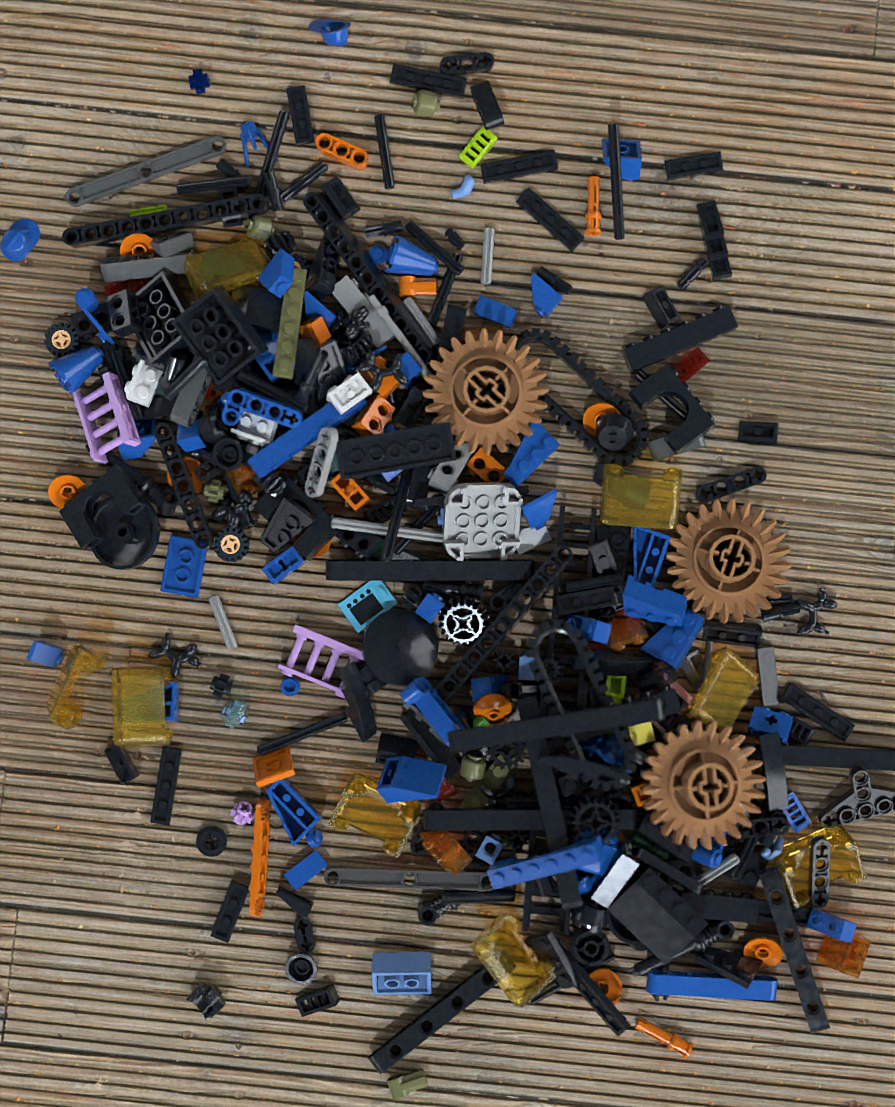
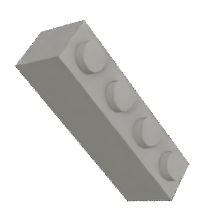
[331,275,396,349]

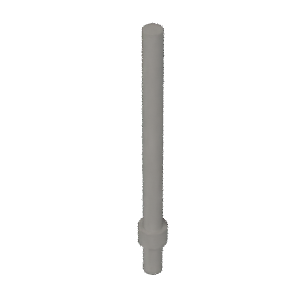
[368,294,433,387]

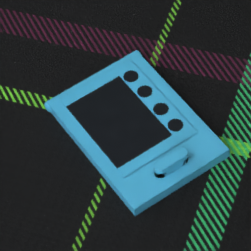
[337,581,397,633]

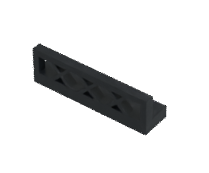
[400,709,461,781]

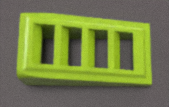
[458,126,497,170]

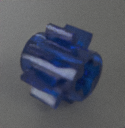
[188,69,210,94]

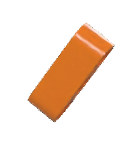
[315,133,368,171]

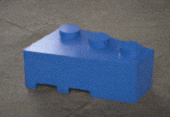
[503,422,560,488]
[266,778,323,846]

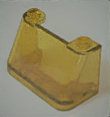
[183,237,270,300]
[599,464,682,529]
[680,647,760,736]
[112,666,173,748]
[328,773,421,858]
[774,826,867,909]

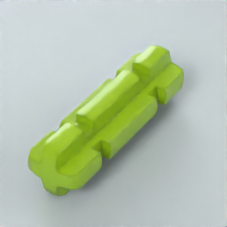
[130,204,167,217]

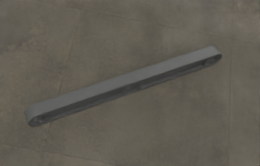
[65,136,226,207]
[324,868,493,891]

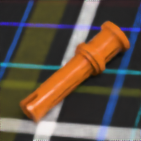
[584,176,602,236]
[634,1017,693,1059]

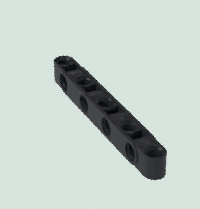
[758,865,830,1034]
[368,951,516,1074]

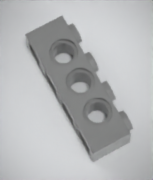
[427,436,472,495]

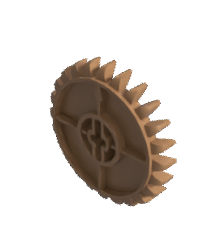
[423,328,549,455]
[665,499,792,623]
[640,720,766,850]

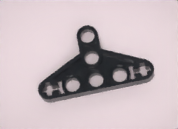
[818,766,895,829]

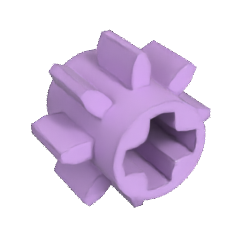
[230,801,255,826]

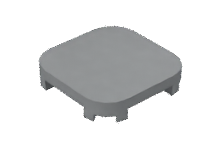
[442,482,523,561]

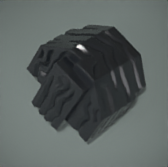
[186,982,226,1020]

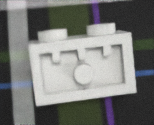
[124,359,163,408]
[326,373,373,414]
[231,411,278,446]

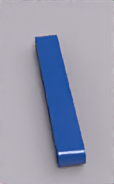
[248,398,367,478]
[646,970,778,1001]

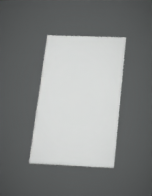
[517,526,552,555]

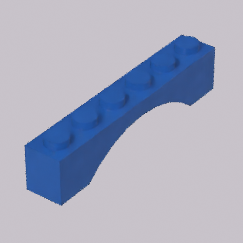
[487,835,607,889]

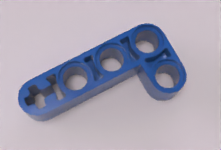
[222,388,304,428]
[399,677,465,746]

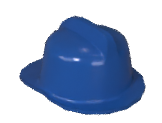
[309,18,351,46]
[1,219,40,261]

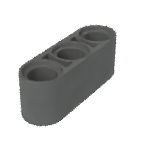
[648,436,706,461]

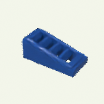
[781,790,812,833]

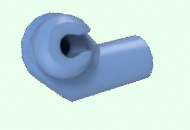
[451,175,475,199]
[761,837,784,860]

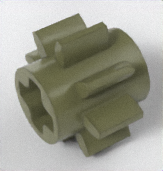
[204,479,226,503]

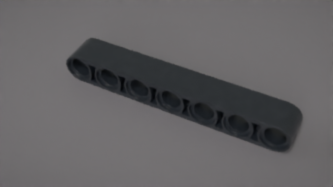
[154,422,214,549]

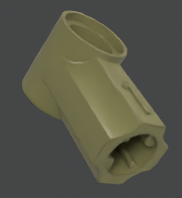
[387,1069,428,1100]

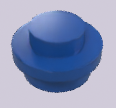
[368,245,387,265]
[280,677,300,696]
[305,828,323,847]

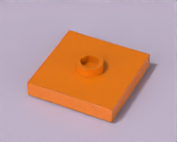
[252,746,295,788]

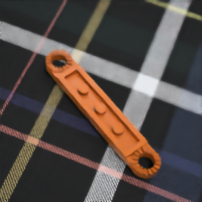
[249,799,271,917]

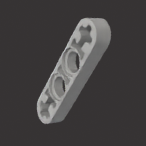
[305,427,338,498]

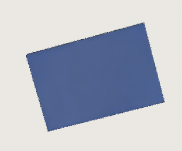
[160,535,208,598]

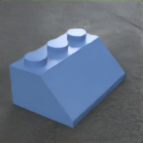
[372,951,431,995]

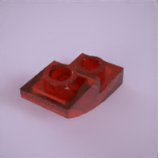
[104,278,146,300]
[673,347,710,383]
[437,780,458,802]

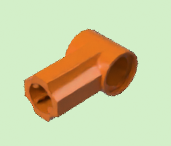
[399,276,436,298]

